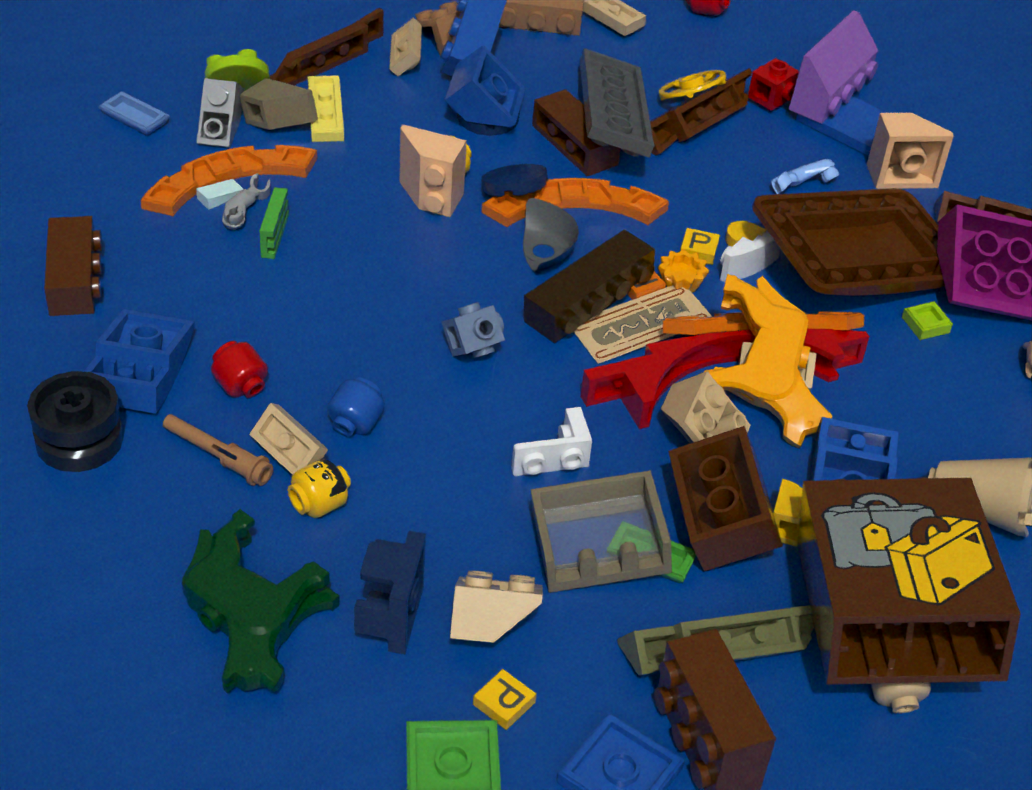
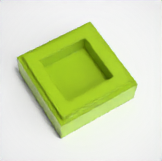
[902,301,953,340]

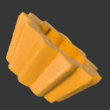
[658,249,709,292]

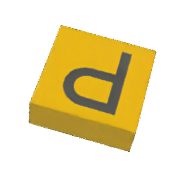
[680,228,720,265]
[473,669,536,730]

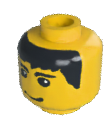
[287,459,351,519]

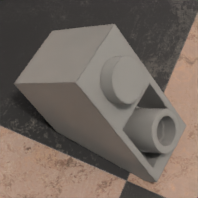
[197,78,244,148]

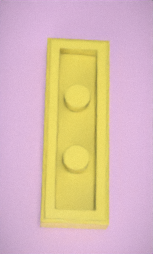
[308,76,344,142]

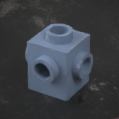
[441,302,505,358]

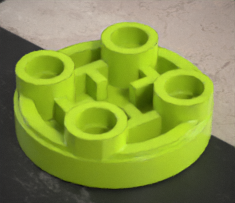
[205,49,270,91]

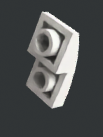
[720,231,780,282]

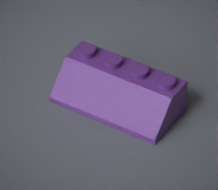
[789,10,878,124]

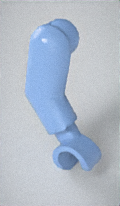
[771,159,839,194]

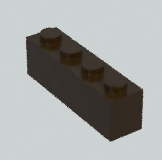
[524,229,655,343]

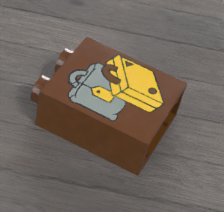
[797,478,1021,684]

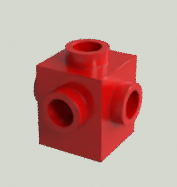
[748,58,799,111]

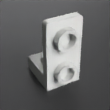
[511,407,592,476]

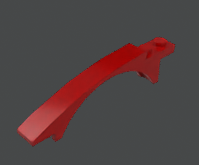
[580,328,870,429]

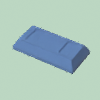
[99,91,170,136]

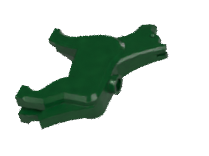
[182,509,340,693]

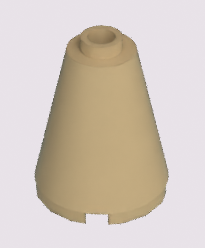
[928,457,1032,537]

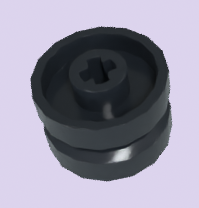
[27,371,124,472]

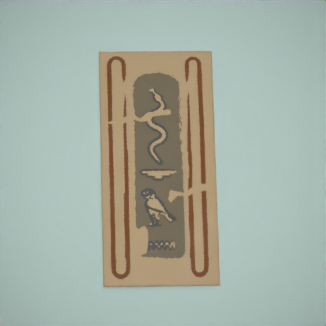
[574,285,712,364]

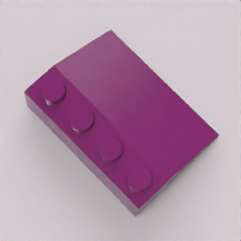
[937,205,1032,321]

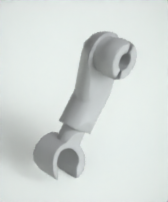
[222,173,270,230]

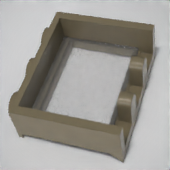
[530,470,672,593]

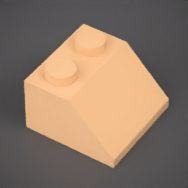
[867,113,954,189]
[400,125,467,217]

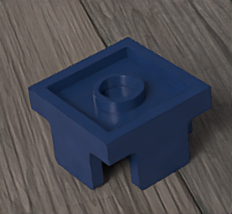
[354,531,426,655]

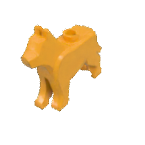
[704,274,832,448]

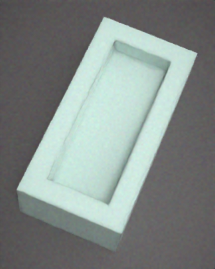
[196,179,243,210]

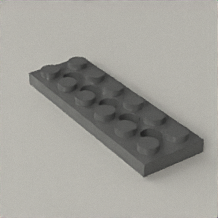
[580,48,654,157]

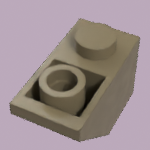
[239,78,318,130]

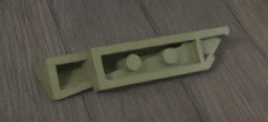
[617,605,815,676]

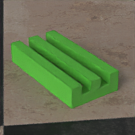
[259,187,289,259]

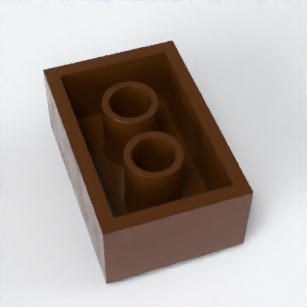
[668,426,783,571]
[654,629,776,790]

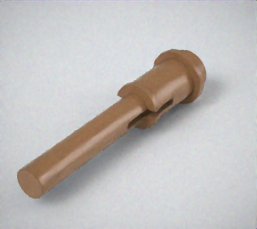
[163,414,273,486]

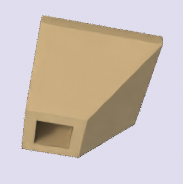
[661,371,751,444]
[450,571,543,643]

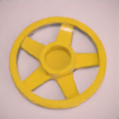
[658,70,727,100]

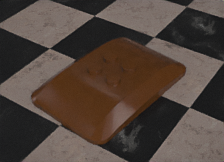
[752,188,945,295]

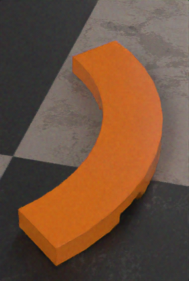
[140,145,317,216]
[481,178,669,227]
[663,311,864,335]

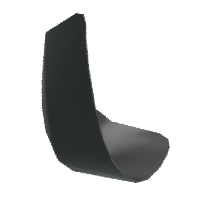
[523,198,579,271]

